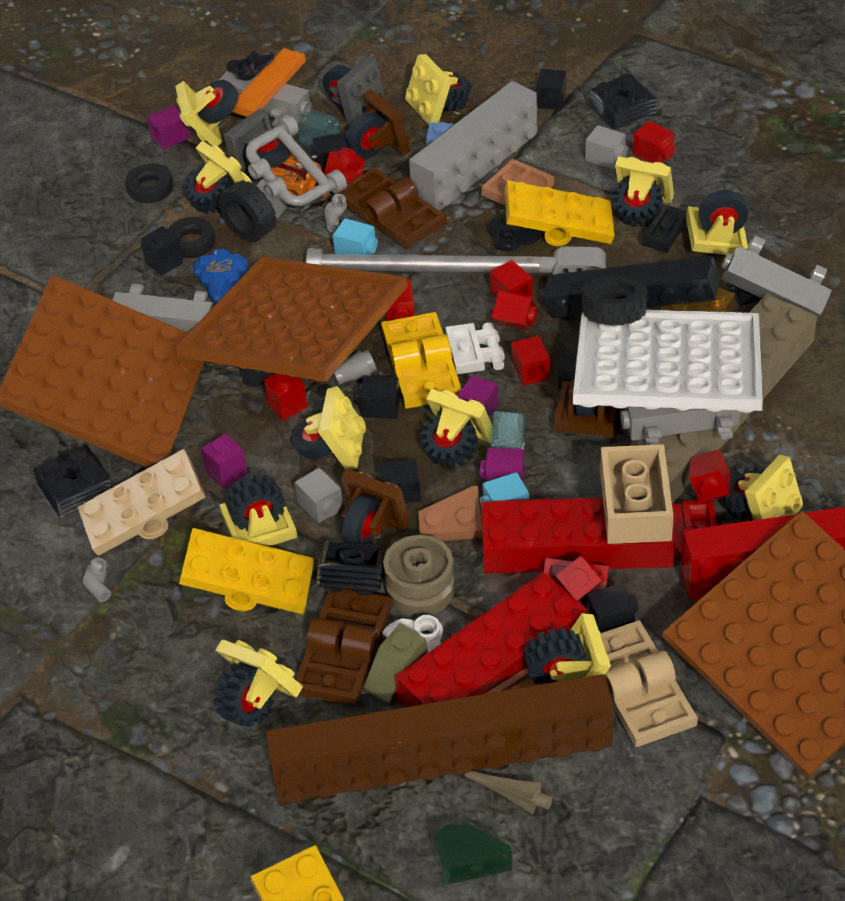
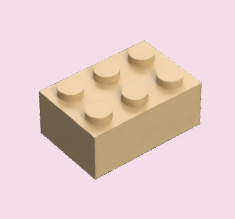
[600,444,673,544]

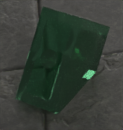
[433,823,512,885]

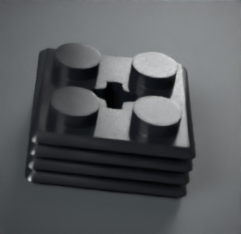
[588,74,657,130]
[33,446,112,518]
[316,540,386,595]

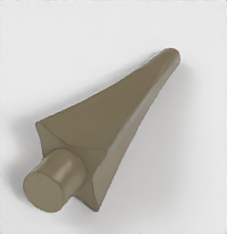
[465,771,552,814]

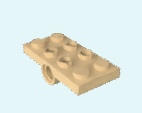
[78,449,206,556]
[601,620,698,747]

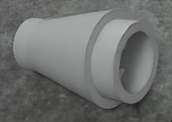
[334,350,377,385]

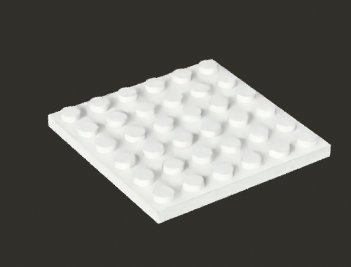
[573,310,763,413]

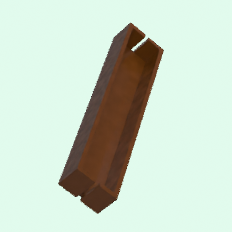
[266,674,613,804]

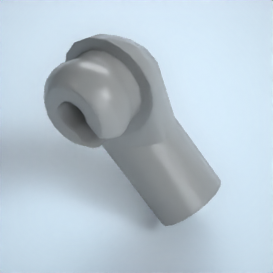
[324,194,347,233]
[83,557,111,602]

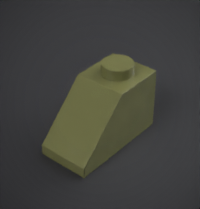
[364,623,429,706]

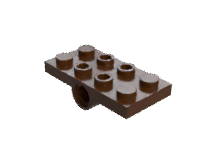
[337,167,447,249]
[295,589,393,707]

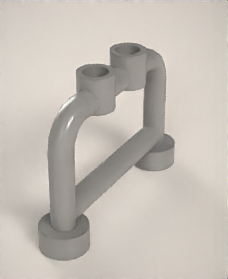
[246,114,347,206]

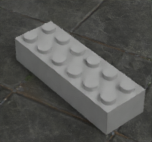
[409,81,537,211]

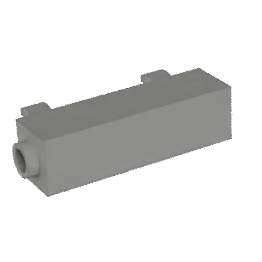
[219,71,312,127]
[720,235,832,318]
[112,284,213,333]
[620,406,740,445]

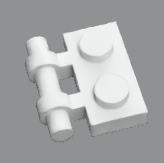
[445,323,505,374]

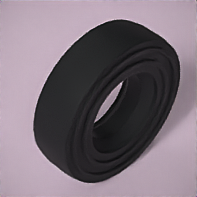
[125,163,173,203]
[167,217,215,258]

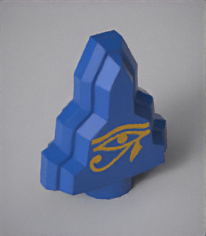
[193,249,249,304]

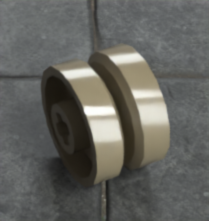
[383,535,455,617]

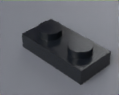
[642,204,687,253]

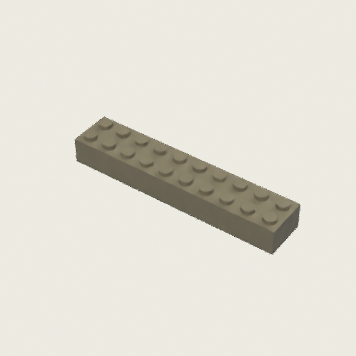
[629,294,817,502]

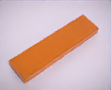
[232,48,306,117]

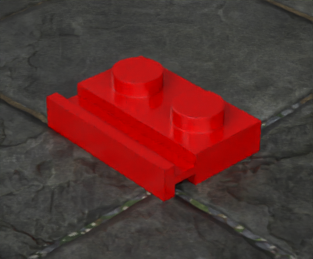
[672,500,717,557]

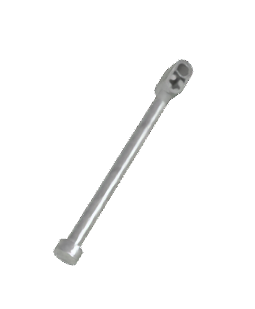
[306,247,606,275]

